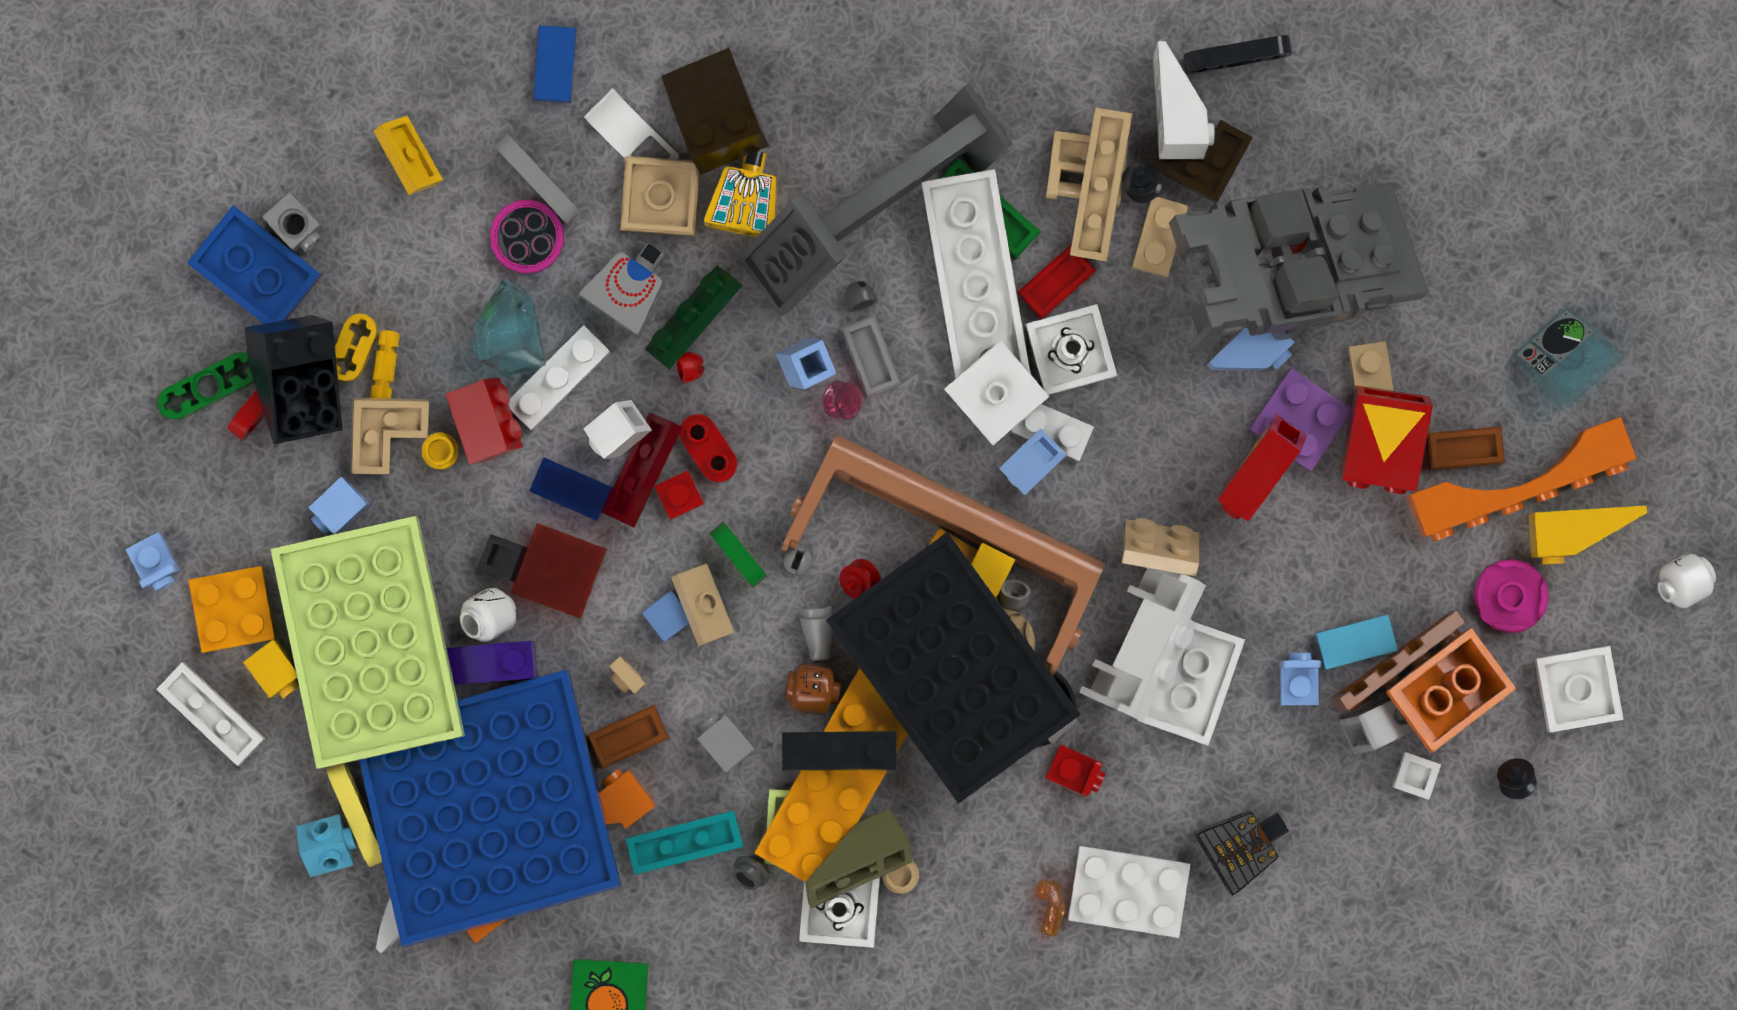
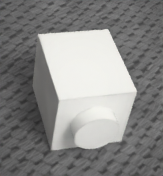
[583,400,652,459]

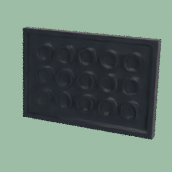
[826,532,1080,804]

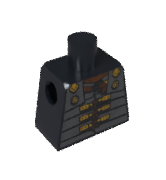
[1193,811,1289,896]

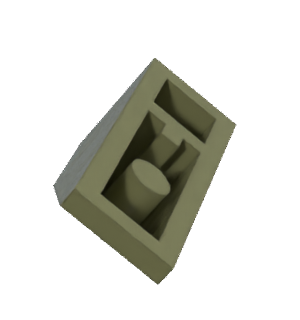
[805,809,912,908]

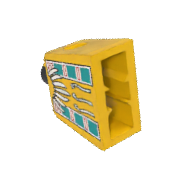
[704,151,777,237]

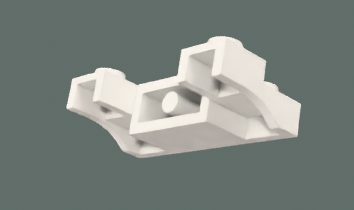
[1079,567,1206,721]

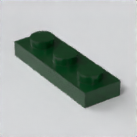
[645,265,743,370]

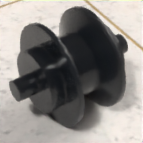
[1123,161,1162,203]
[1497,758,1537,800]

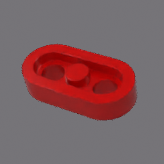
[679,414,738,483]

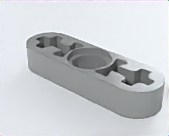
[494,134,580,225]

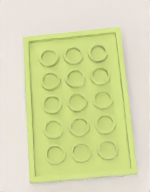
[271,516,465,769]

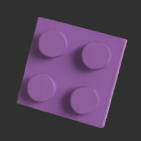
[1249,368,1351,472]

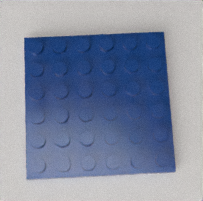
[359,669,622,948]

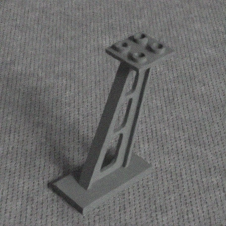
[738,84,1013,317]

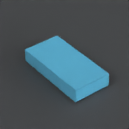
[1315,615,1398,670]

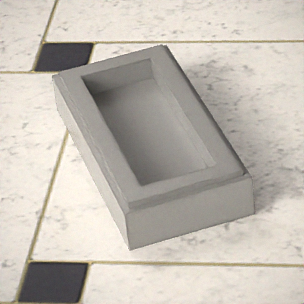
[840,315,902,398]

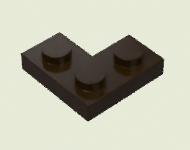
[1153,120,1253,203]

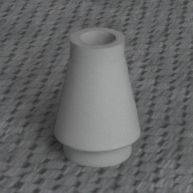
[799,604,834,660]

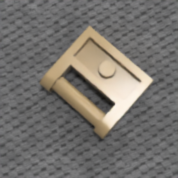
[1046,131,1128,208]

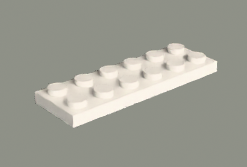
[921,169,1031,378]

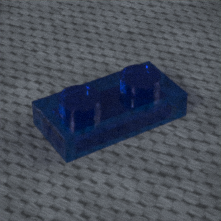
[529,457,613,521]

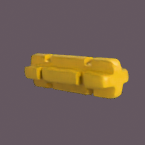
[370,330,400,398]

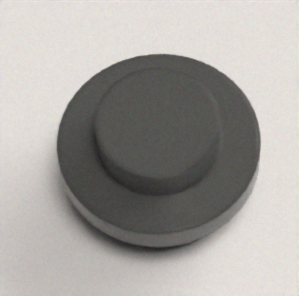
[732,856,769,890]

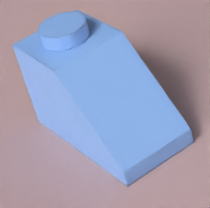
[1207,328,1295,371]

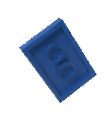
[187,205,322,324]

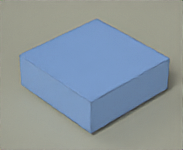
[642,590,689,642]

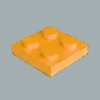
[188,566,277,653]

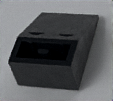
[245,315,343,444]

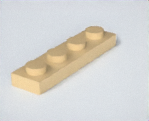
[1070,107,1133,262]

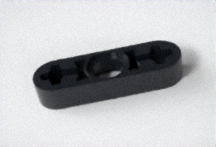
[1183,35,1292,74]

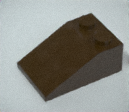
[661,48,769,175]

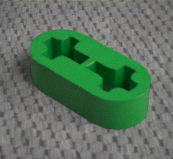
[709,521,767,588]

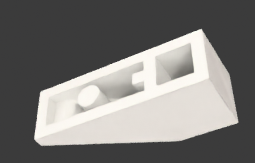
[1153,41,1214,159]

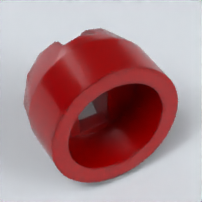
[676,352,705,384]

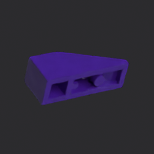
[446,641,538,685]

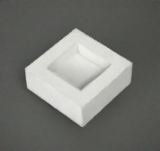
[1392,752,1441,800]

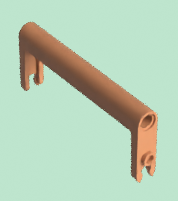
[781,435,1106,676]

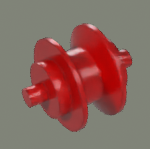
[839,558,881,599]

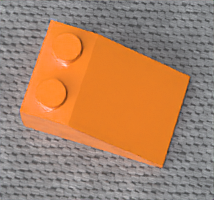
[1386,628,1516,754]

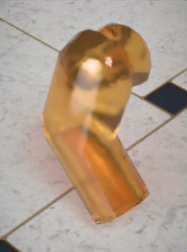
[1036,879,1065,936]

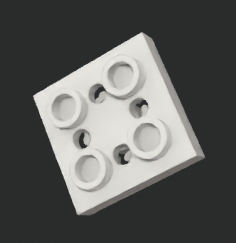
[1025,304,1117,395]
[799,877,880,948]

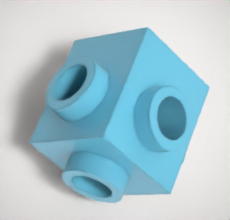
[296,814,357,877]

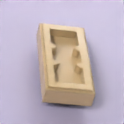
[671,563,734,647]

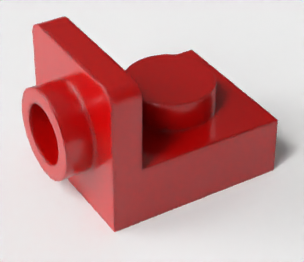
[1045,744,1106,797]

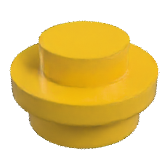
[421,432,459,470]

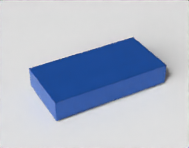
[533,25,577,103]

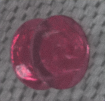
[822,381,863,420]

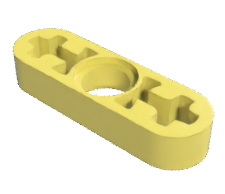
[326,763,382,867]

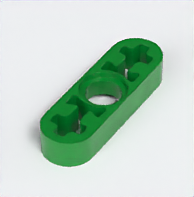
[157,352,254,420]

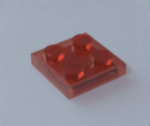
[511,523,608,619]

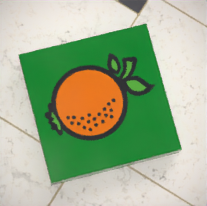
[570,958,649,1010]

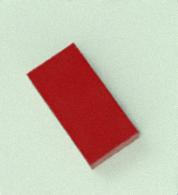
[1017,244,1097,320]

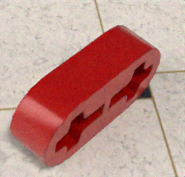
[227,390,265,441]

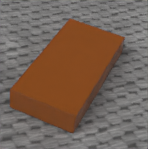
[1426,426,1505,470]
[586,704,670,769]

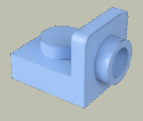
[125,532,181,592]
[1280,653,1321,705]

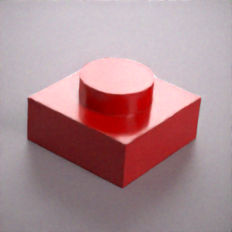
[654,470,704,520]

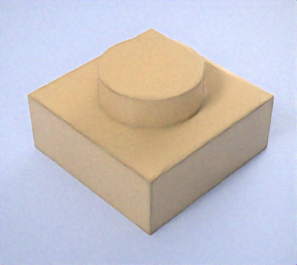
[609,656,648,694]

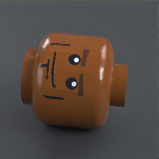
[785,663,841,715]

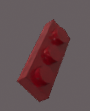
[601,412,682,528]

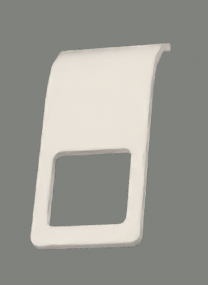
[584,88,679,159]

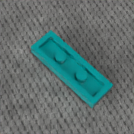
[625,810,744,875]

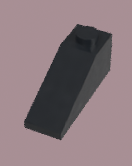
[782,731,896,771]

